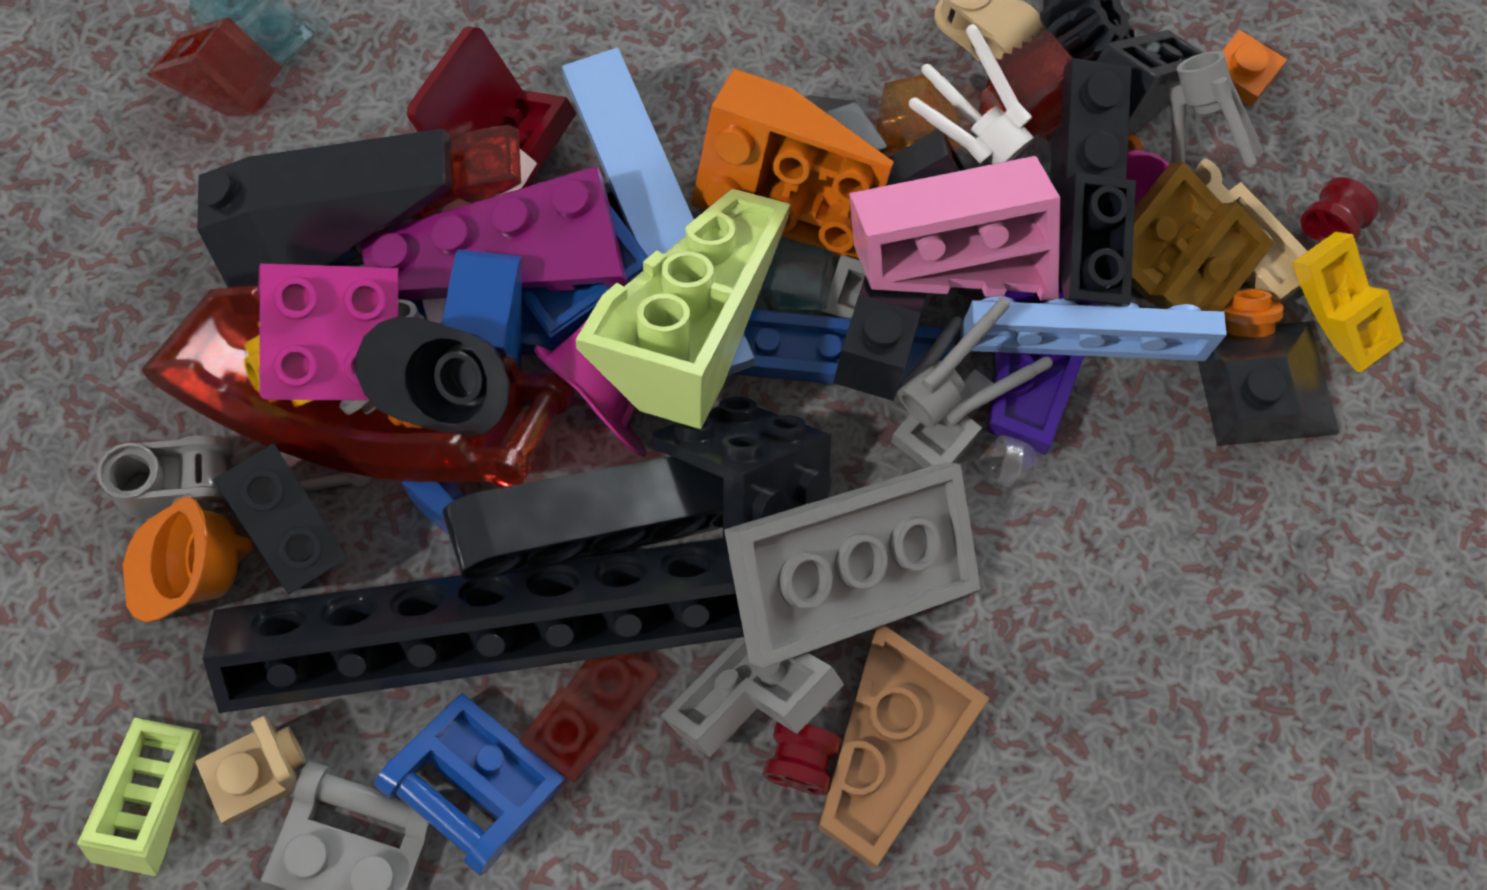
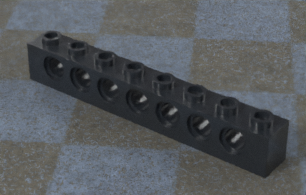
[202,538,744,713]

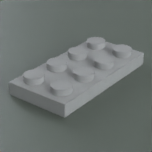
[724,462,981,668]

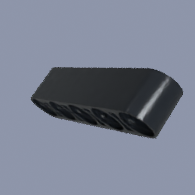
[443,456,724,580]

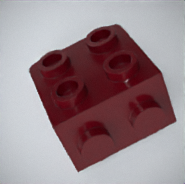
[407,26,577,188]

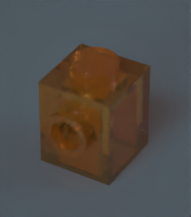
[877,71,962,155]

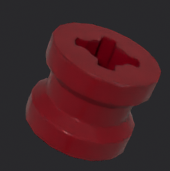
[1300,177,1380,243]
[762,722,841,796]

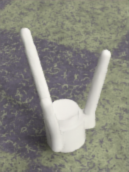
[909,24,1034,165]

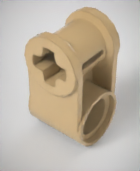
[934,0,1045,75]

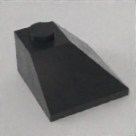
[1197,321,1339,446]

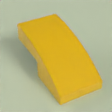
[1292,232,1404,373]

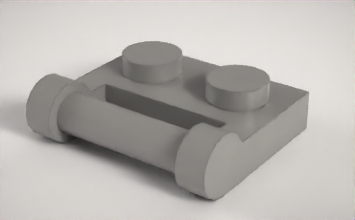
[261,761,434,890]

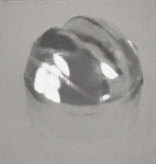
[987,435,1039,489]

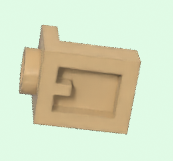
[195,715,306,826]

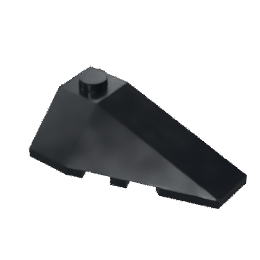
[197,129,452,312]

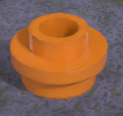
[1222,289,1284,338]

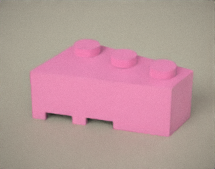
[849,156,1060,301]

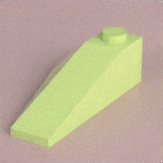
[576,188,791,429]

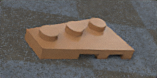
[818,625,990,869]

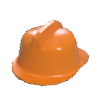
[123,496,254,623]

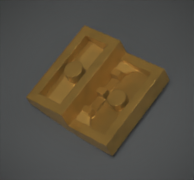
[1131,162,1274,312]

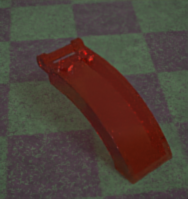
[141,286,575,488]

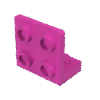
[258,263,398,401]

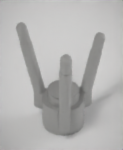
[1167,51,1264,168]
[897,298,1053,428]

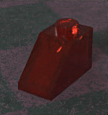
[147,16,282,116]

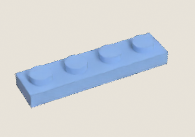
[960,296,1227,361]

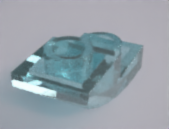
[188,0,316,75]
[758,239,837,310]

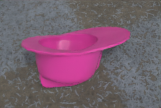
[534,320,647,457]

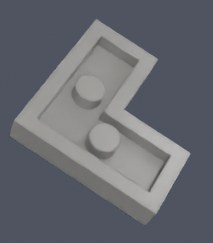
[661,637,844,757]

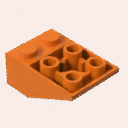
[691,68,893,260]

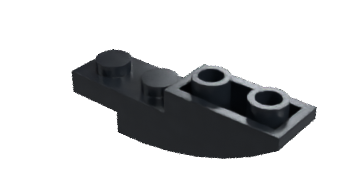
[1051,58,1136,307]

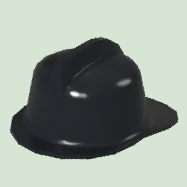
[356,316,511,439]

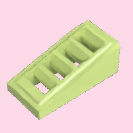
[77,718,202,877]

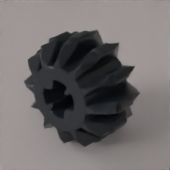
[1040,0,1135,65]

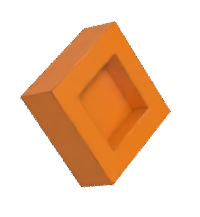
[1221,30,1287,107]

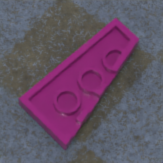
[360,166,628,300]

